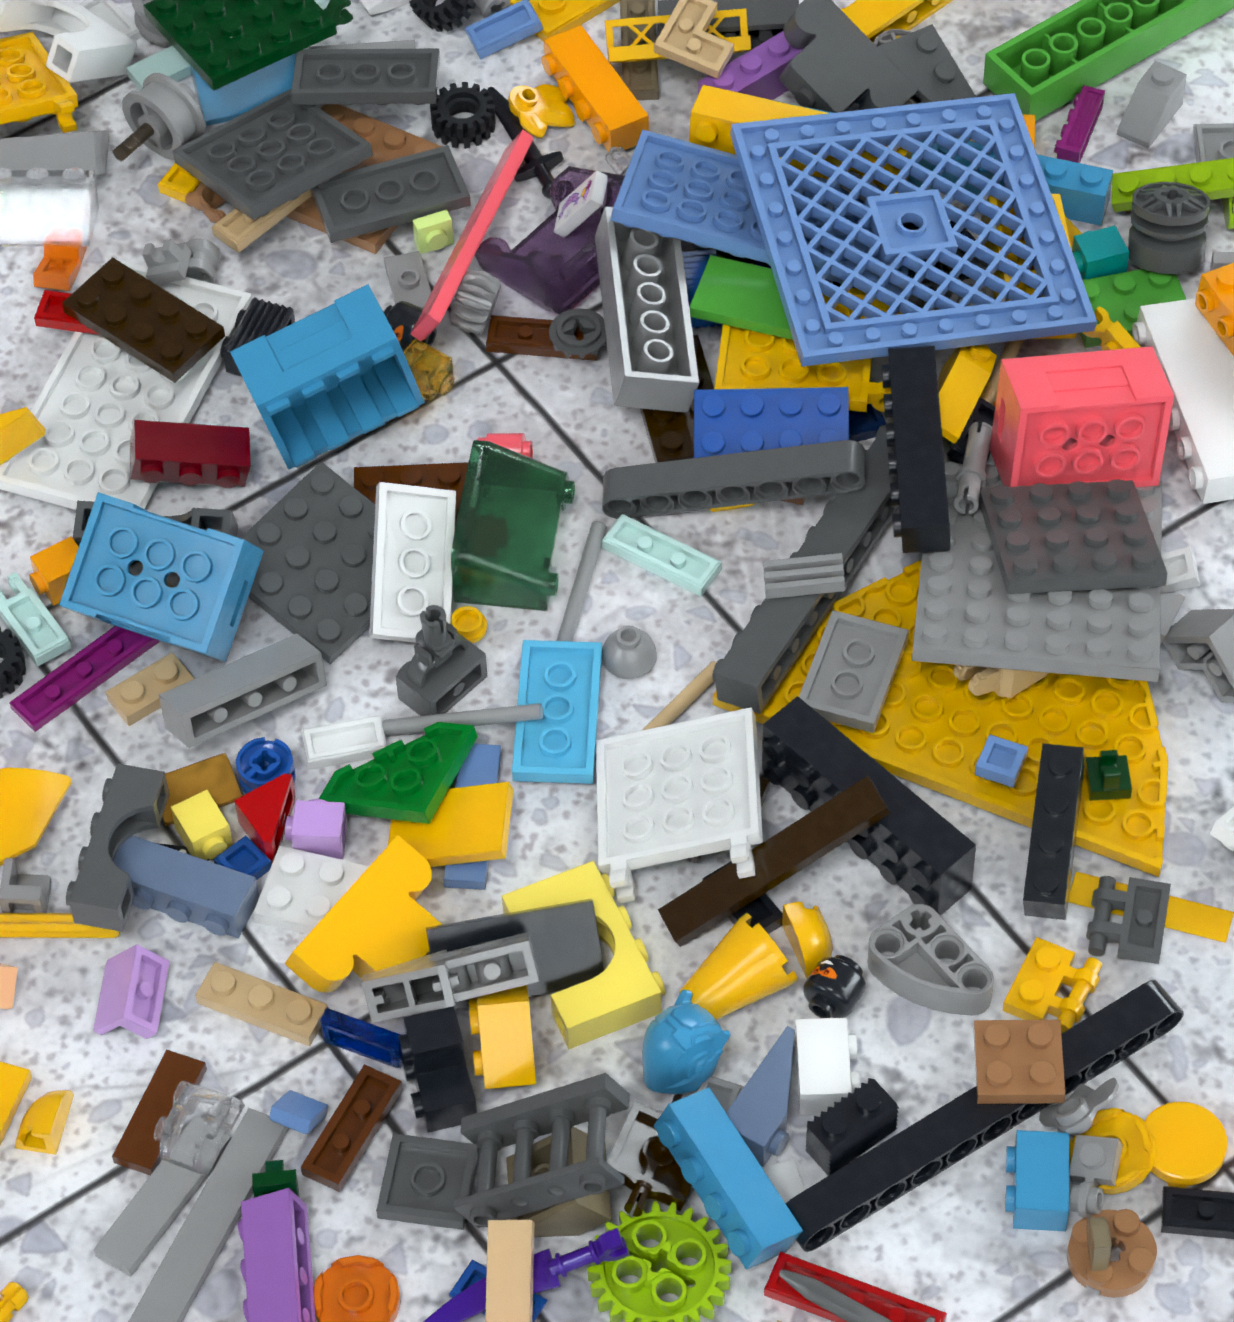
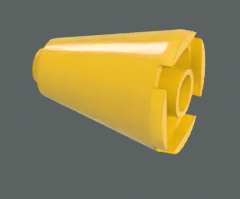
[679,913,798,1020]

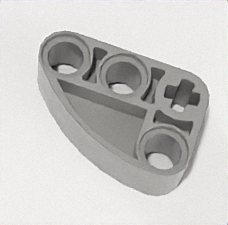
[867,904,994,1016]

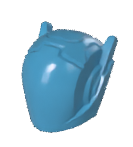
[642,990,731,1094]

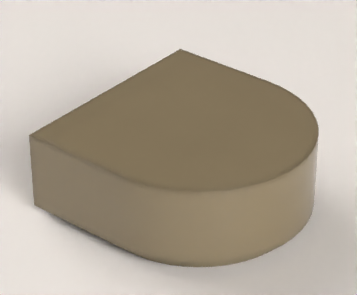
[1086,1217,1112,1271]

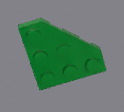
[319,722,478,824]

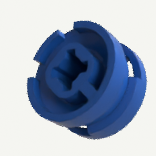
[236,737,296,794]

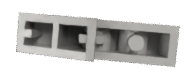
[361,932,539,1023]

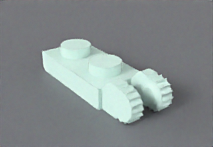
[0,572,72,667]

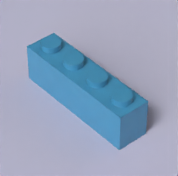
[654,1087,803,1270]

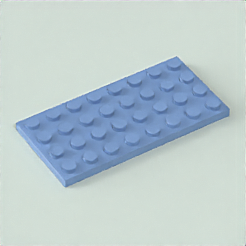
[610,129,909,296]

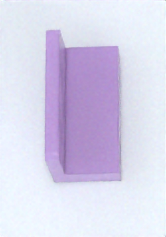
[93,944,170,1039]

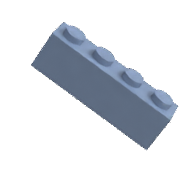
[113,836,259,939]

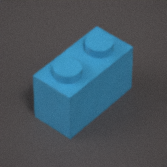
[1005,1130,1069,1232]

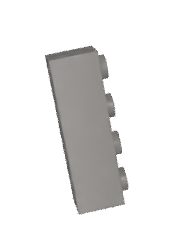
[159,634,327,748]

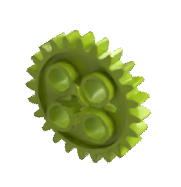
[587,1201,731,1322]

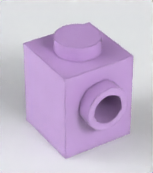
[285,799,348,859]

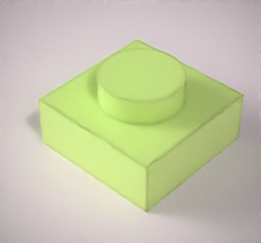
[412,209,454,254]

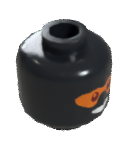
[384,301,437,355]
[803,955,866,1018]

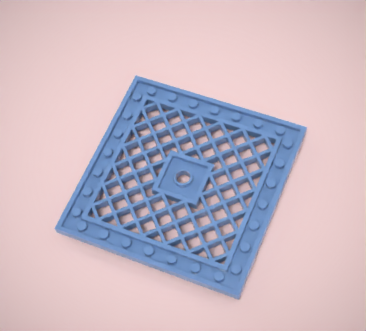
[730,93,1097,367]

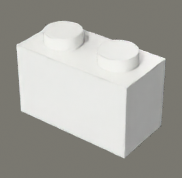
[795,1018,860,1115]

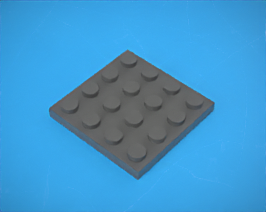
[172,89,373,220]
[241,461,375,665]
[979,479,1167,594]

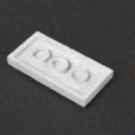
[369,482,456,643]

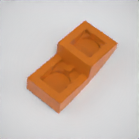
[33,227,89,291]

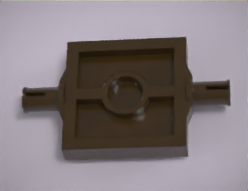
[607,1094,692,1217]

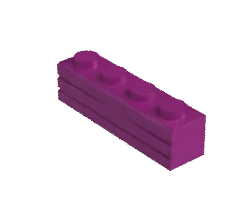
[1054,85,1105,163]

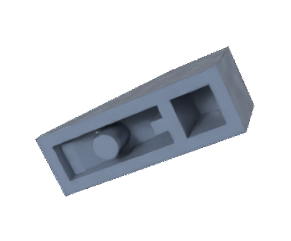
[726,1026,795,1167]

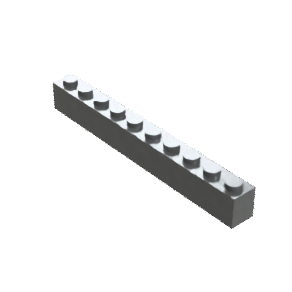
[712,417,899,714]

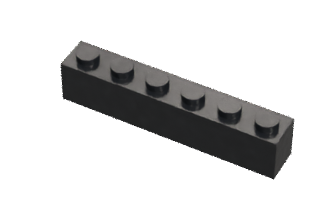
[881,346,950,553]

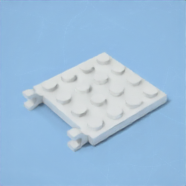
[596,707,763,903]

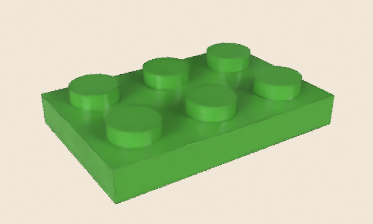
[1080,269,1186,348]

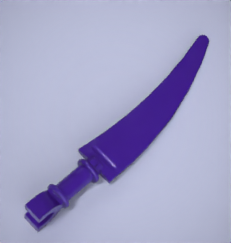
[423,1228,630,1322]

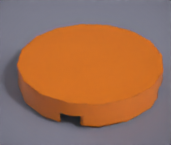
[313,1255,401,1322]

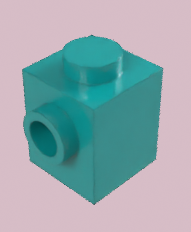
[1072,225,1129,280]

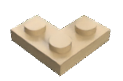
[654,0,734,79]
[105,652,195,726]

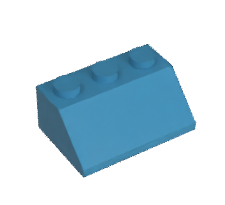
[190,53,297,126]

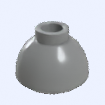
[602,625,657,679]

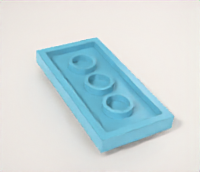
[512,640,602,784]

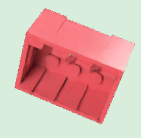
[990,346,1174,488]

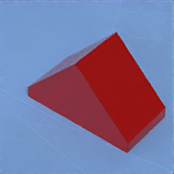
[234,773,296,863]

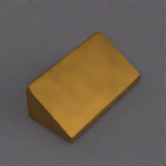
[162,753,242,826]

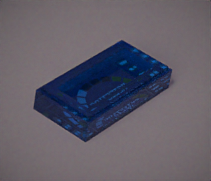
[320,1008,402,1069]

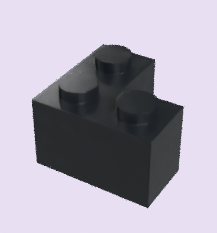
[398,1006,477,1133]

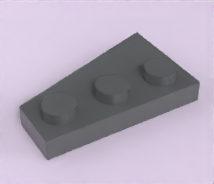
[878,24,976,103]

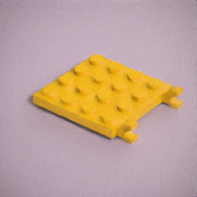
[0,32,78,133]
[714,288,903,412]

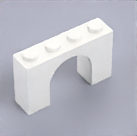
[0,0,137,83]

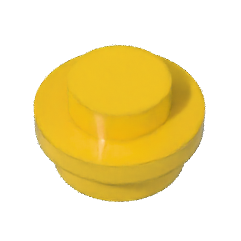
[451,606,487,643]

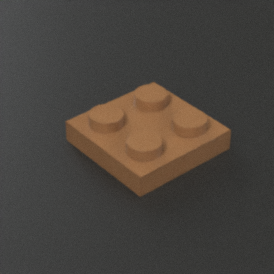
[973,1020,1065,1104]

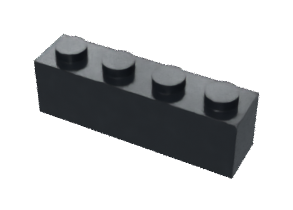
[1023,743,1085,920]

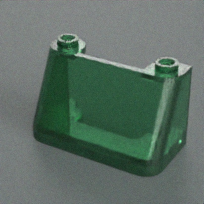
[451,440,575,611]

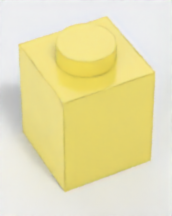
[171,790,233,860]

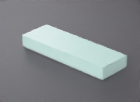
[602,514,722,597]

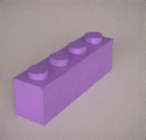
[698,31,804,100]
[238,1188,316,1322]

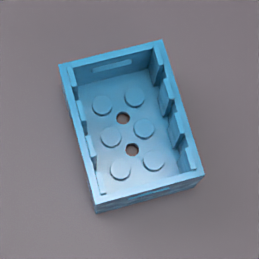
[230,284,425,470]
[59,492,264,662]

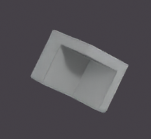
[0,858,52,913]

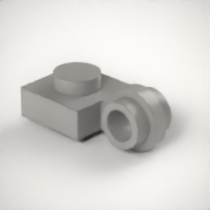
[1069,1135,1123,1218]

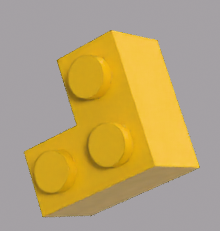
[469,985,536,1089]

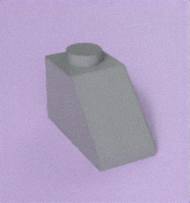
[1117,61,1187,149]

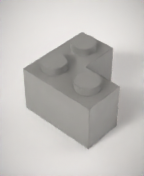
[1162,609,1234,703]

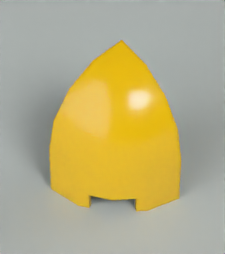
[782,902,833,979]
[15,1090,74,1155]

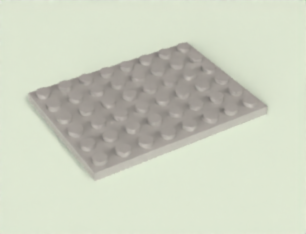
[912,461,1162,682]

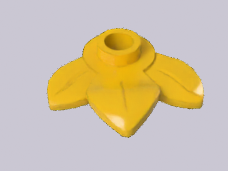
[508,84,575,138]

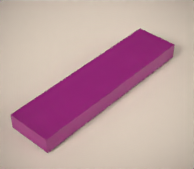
[9,626,159,732]

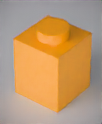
[29,536,79,606]

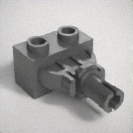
[395,605,487,716]

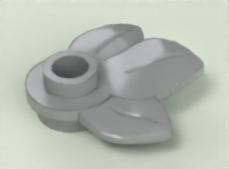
[1039,1078,1119,1136]

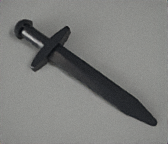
[488,87,564,199]

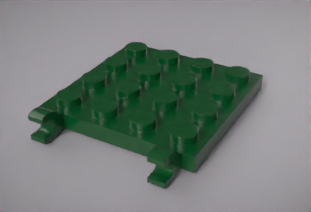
[143,0,353,91]

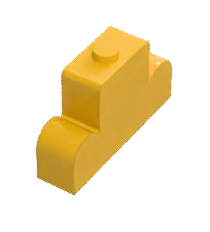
[284,835,443,993]

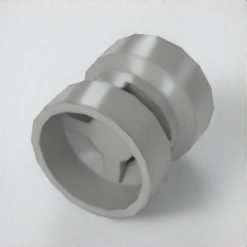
[186,238,220,283]

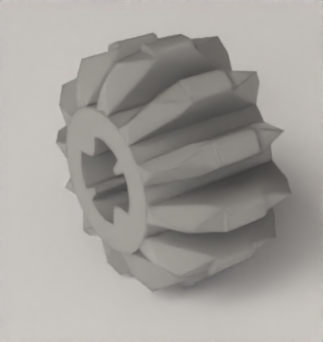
[449,268,501,335]

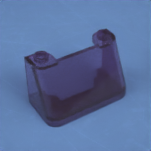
[475,166,625,314]

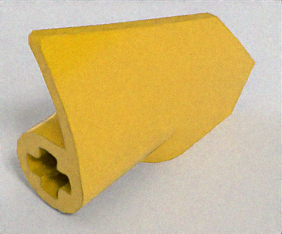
[0,768,72,866]

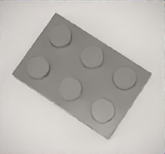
[799,610,909,733]

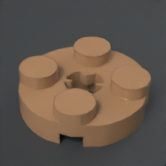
[1067,1209,1157,1298]

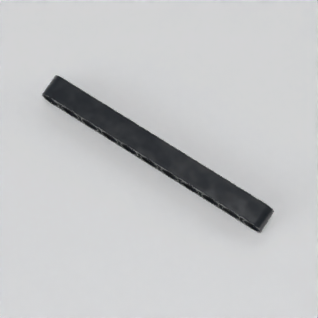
[786,980,1184,1252]

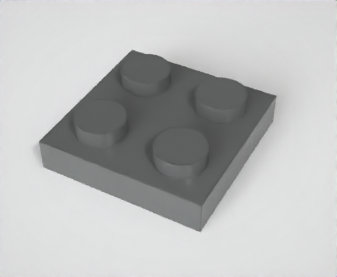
[376,1133,479,1230]

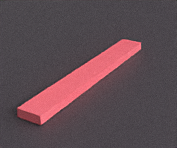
[410,130,533,341]

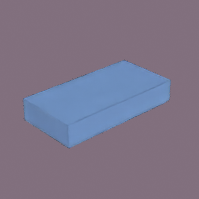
[465,0,543,60]

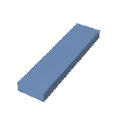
[443,744,502,890]

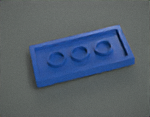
[694,387,849,458]

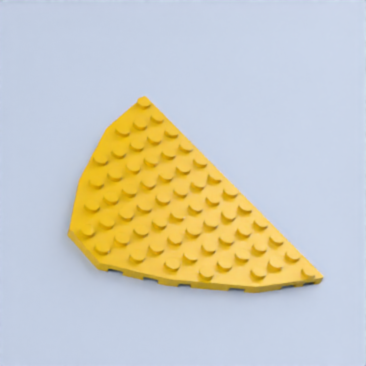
[713,560,1169,877]

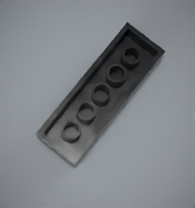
[762,696,976,916]

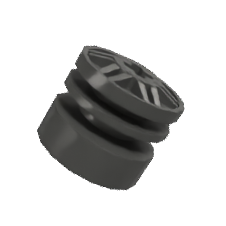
[1127,182,1210,274]

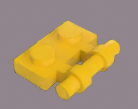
[1002,937,1102,1033]

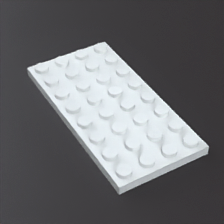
[0,259,252,510]

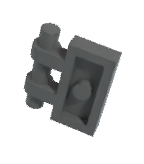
[1086,876,1171,964]

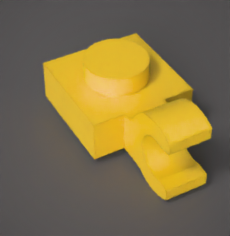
[1082,306,1140,351]

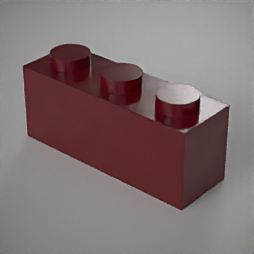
[130,420,251,488]

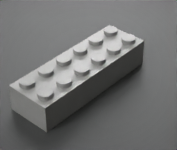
[595,206,699,413]

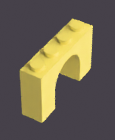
[502,861,666,1050]

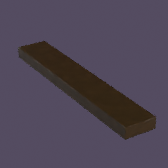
[658,776,891,947]

